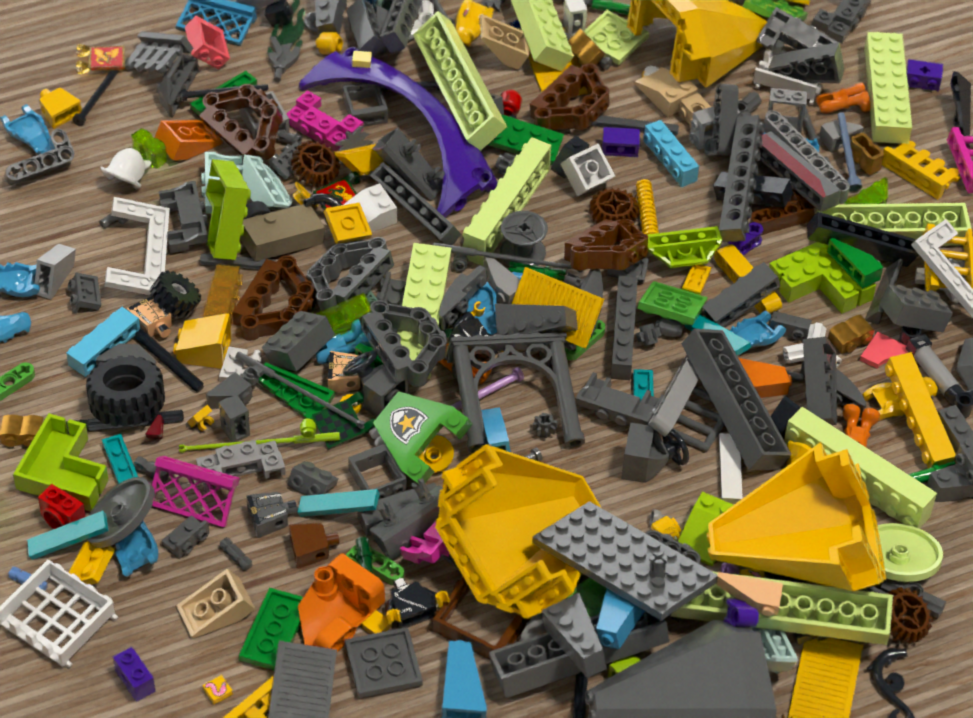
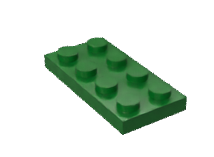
[488,114,564,165]
[239,587,303,671]

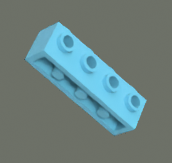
[643,120,699,187]
[66,307,140,377]

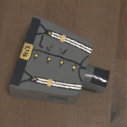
[246,492,298,538]

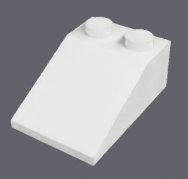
[344,184,397,232]

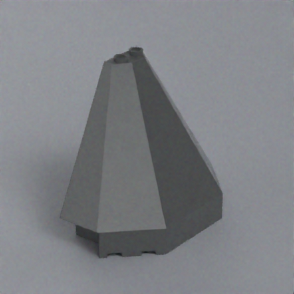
[585,620,777,718]

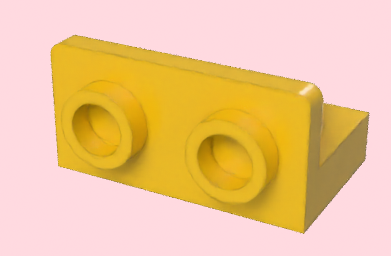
[68,541,115,585]

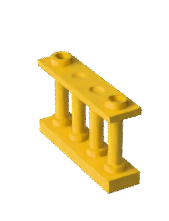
[922,224,973,292]

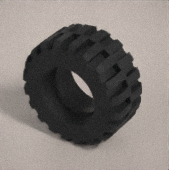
[86,355,165,427]

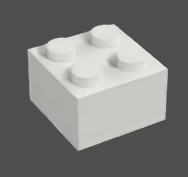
[561,144,615,196]

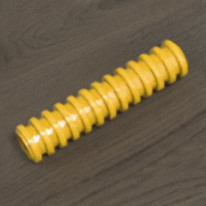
[636,179,659,235]

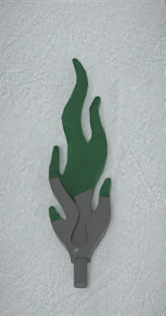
[267,0,305,82]

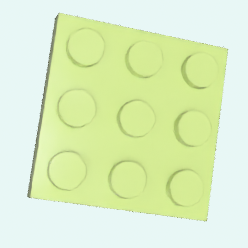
[584,10,650,65]

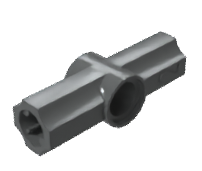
[880,579,946,618]

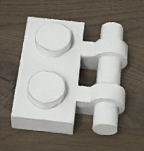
[219,347,261,382]

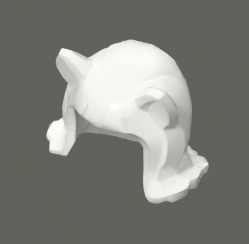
[101,148,151,189]

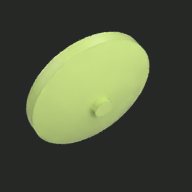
[878,523,943,582]

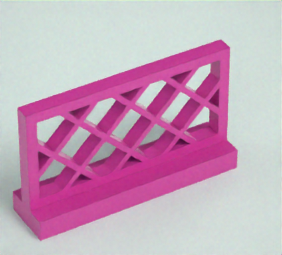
[152,456,240,527]

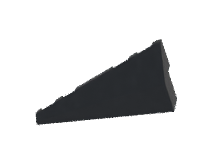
[950,71,971,150]

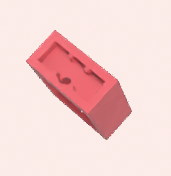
[185,16,230,70]

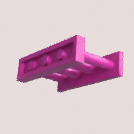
[947,127,973,193]

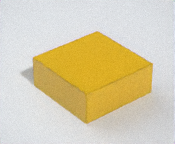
[362,610,392,634]

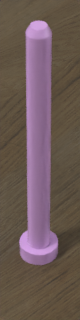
[450,367,524,410]

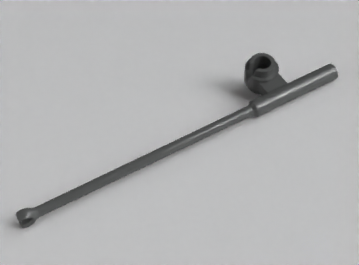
[433,243,583,272]
[235,351,365,429]

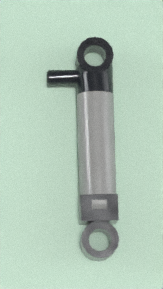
[898,326,973,419]

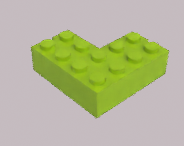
[206,159,251,260]
[769,242,876,314]
[13,413,109,511]

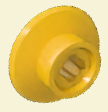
[293,182,318,207]

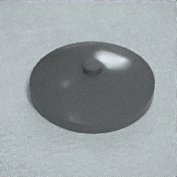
[86,477,155,548]

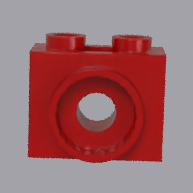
[38,484,86,529]

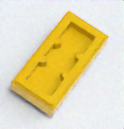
[682,264,712,295]

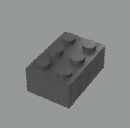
[879,285,953,333]
[262,311,335,371]

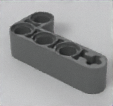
[704,83,739,157]
[4,129,75,185]

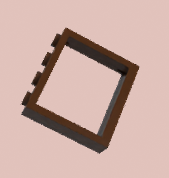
[431,577,531,660]

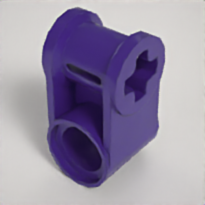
[727,222,763,255]
[724,599,759,628]

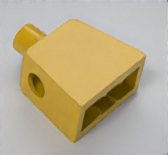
[39,88,82,129]

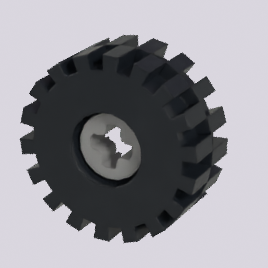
[149,270,202,318]

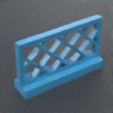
[175,0,257,46]

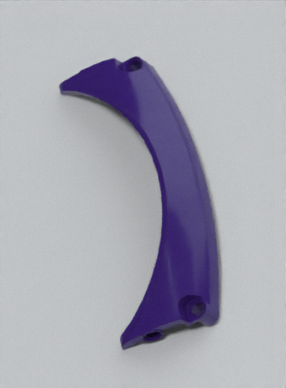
[298,47,498,218]

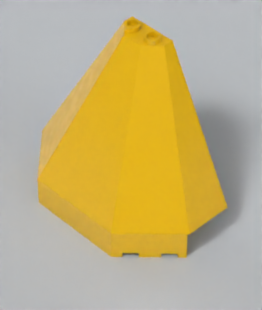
[627,0,767,88]
[706,442,887,591]
[435,445,602,619]

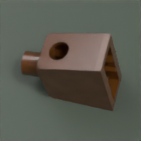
[289,523,340,569]

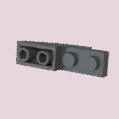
[439,265,487,330]
[800,361,866,418]

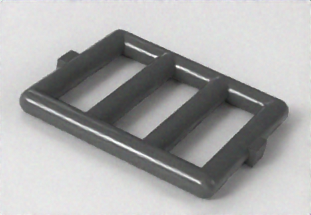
[669,386,725,451]

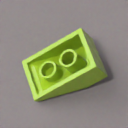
[678,492,733,567]

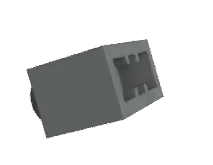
[219,394,250,442]

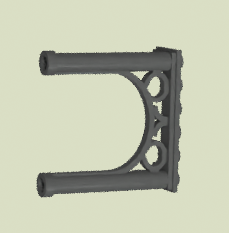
[444,332,585,453]

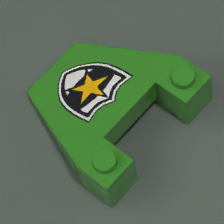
[373,391,473,486]

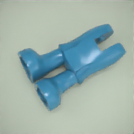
[315,318,371,364]

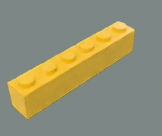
[885,352,956,468]

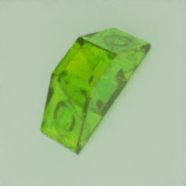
[845,177,888,204]
[317,292,370,331]

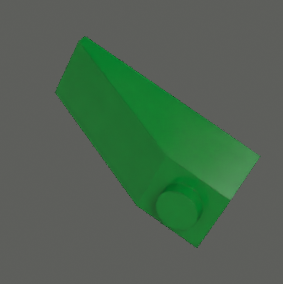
[827,238,883,289]

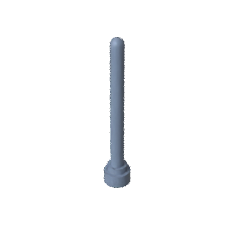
[838,112,862,191]

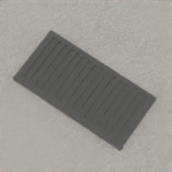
[268,641,337,718]

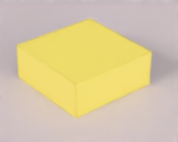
[352,51,372,68]

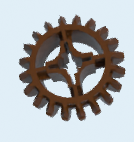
[290,140,340,188]
[589,187,639,224]
[886,587,933,645]

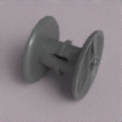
[500,211,548,266]

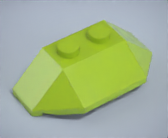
[647,226,722,268]

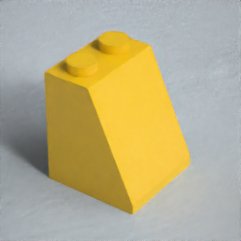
[173,314,232,369]

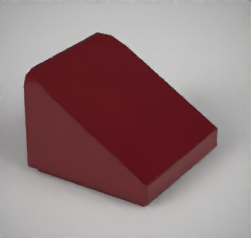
[145,415,164,439]

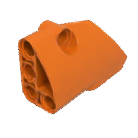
[298,554,385,652]

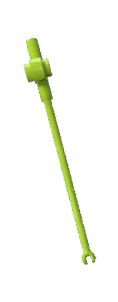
[179,418,340,453]

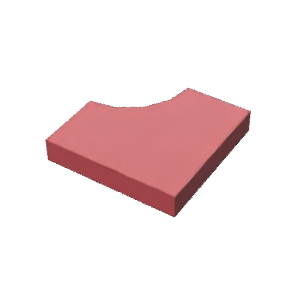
[860,332,909,368]

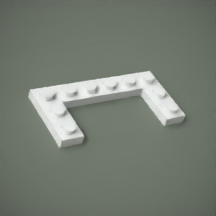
[104,197,170,295]
[911,219,973,318]

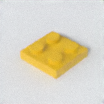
[324,202,372,244]

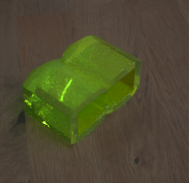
[131,128,167,169]

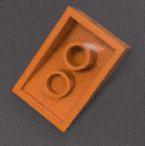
[154,120,223,161]

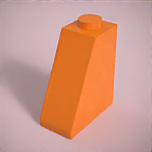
[739,358,792,398]

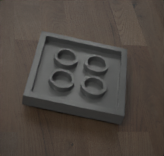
[345,627,423,698]

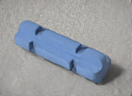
[8,567,48,591]

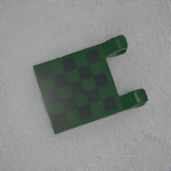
[312,392,375,450]

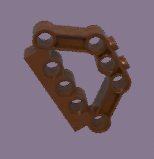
[529,64,610,130]
[199,84,283,160]
[564,219,648,270]
[232,255,316,341]

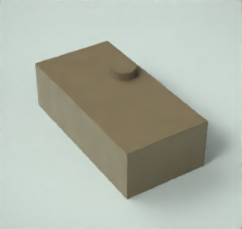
[240,204,325,262]

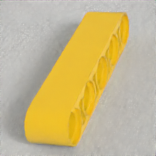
[713,244,782,314]

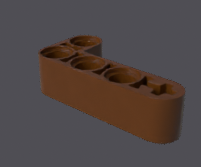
[749,188,816,235]

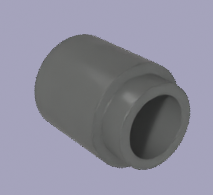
[655,317,683,338]

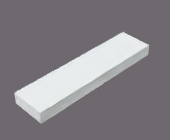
[719,433,743,503]

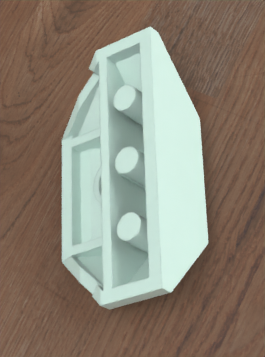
[242,155,293,210]
[751,627,798,673]

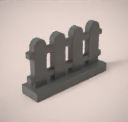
[124,31,194,74]

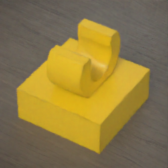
[187,405,214,432]

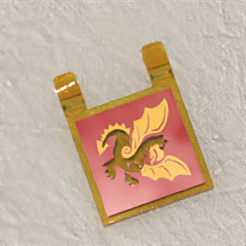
[76,44,125,74]

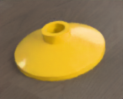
[418,435,454,473]

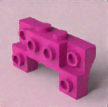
[286,90,363,152]
[400,521,450,564]

